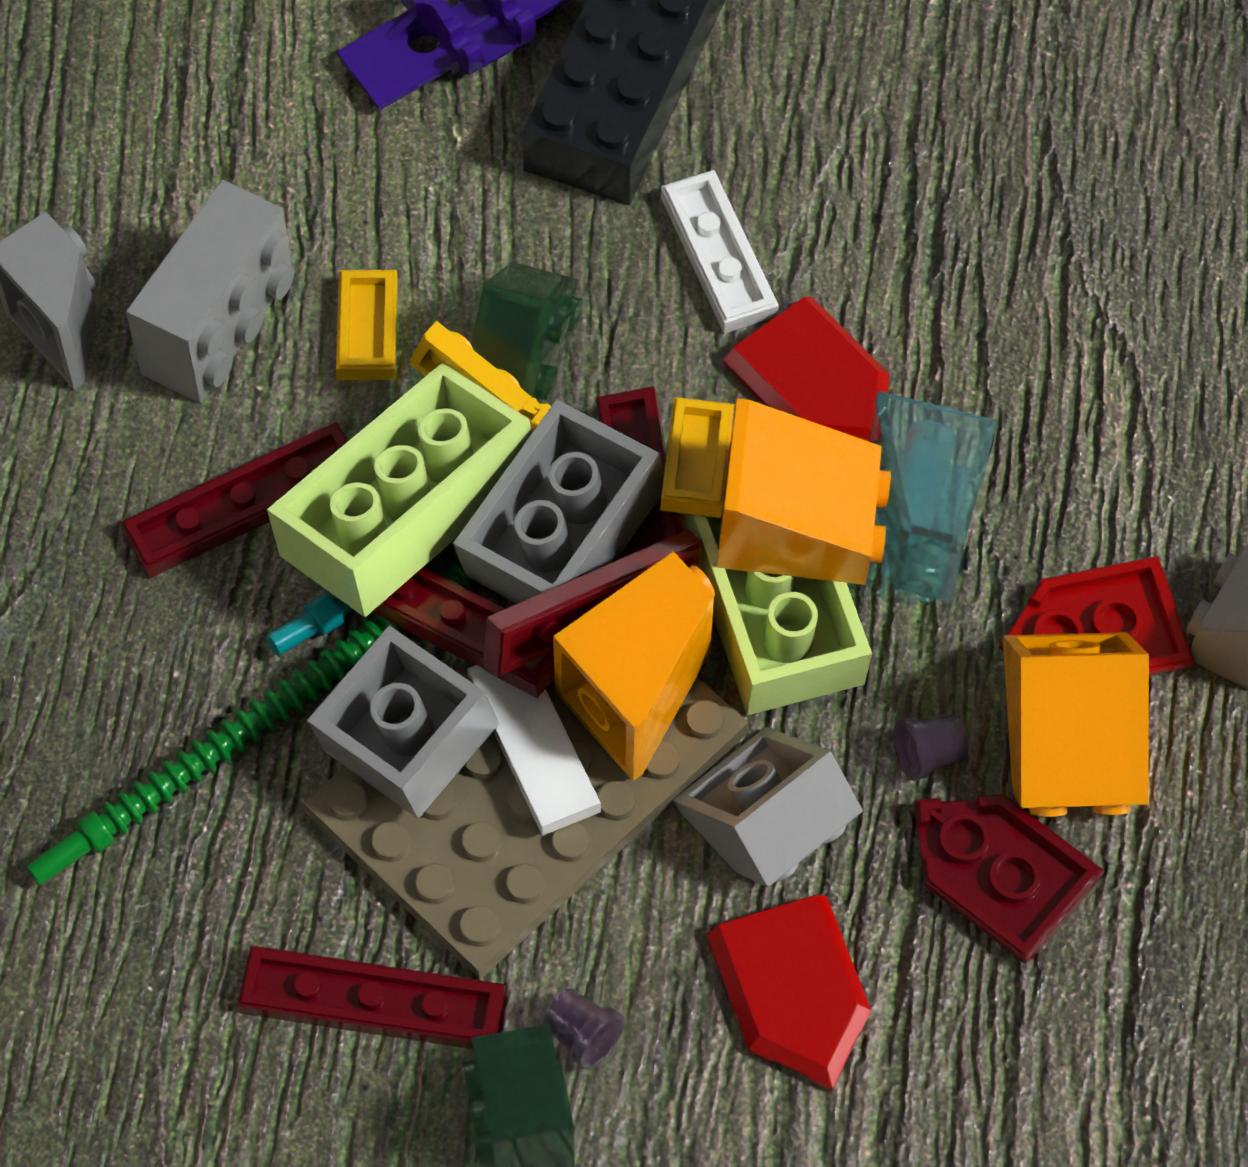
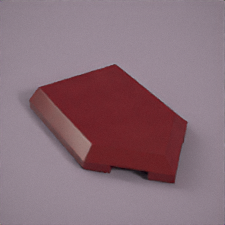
[914,794,1105,964]

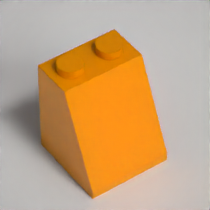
[717,398,891,585]
[553,551,715,781]
[1003,632,1149,817]

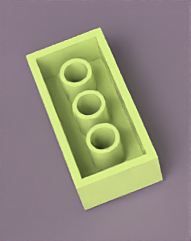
[267,362,532,617]
[677,458,872,716]

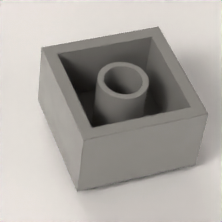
[307,626,499,819]

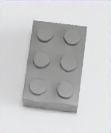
[126,179,294,404]
[453,399,664,604]

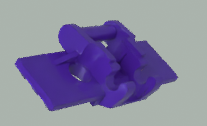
[337,0,570,111]

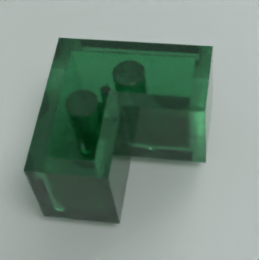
[471,262,583,404]
[462,1024,575,1167]

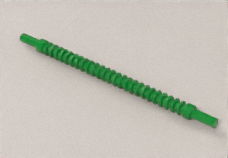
[25,561,481,887]

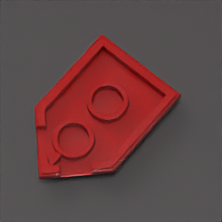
[723,297,889,450]
[998,556,1195,675]
[706,895,871,1092]

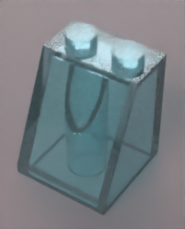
[869,391,998,603]

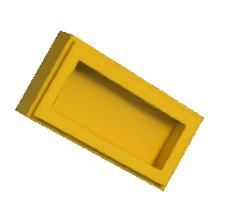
[336,270,398,380]
[660,397,735,518]

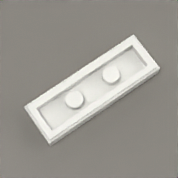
[661,170,779,334]
[467,665,601,836]

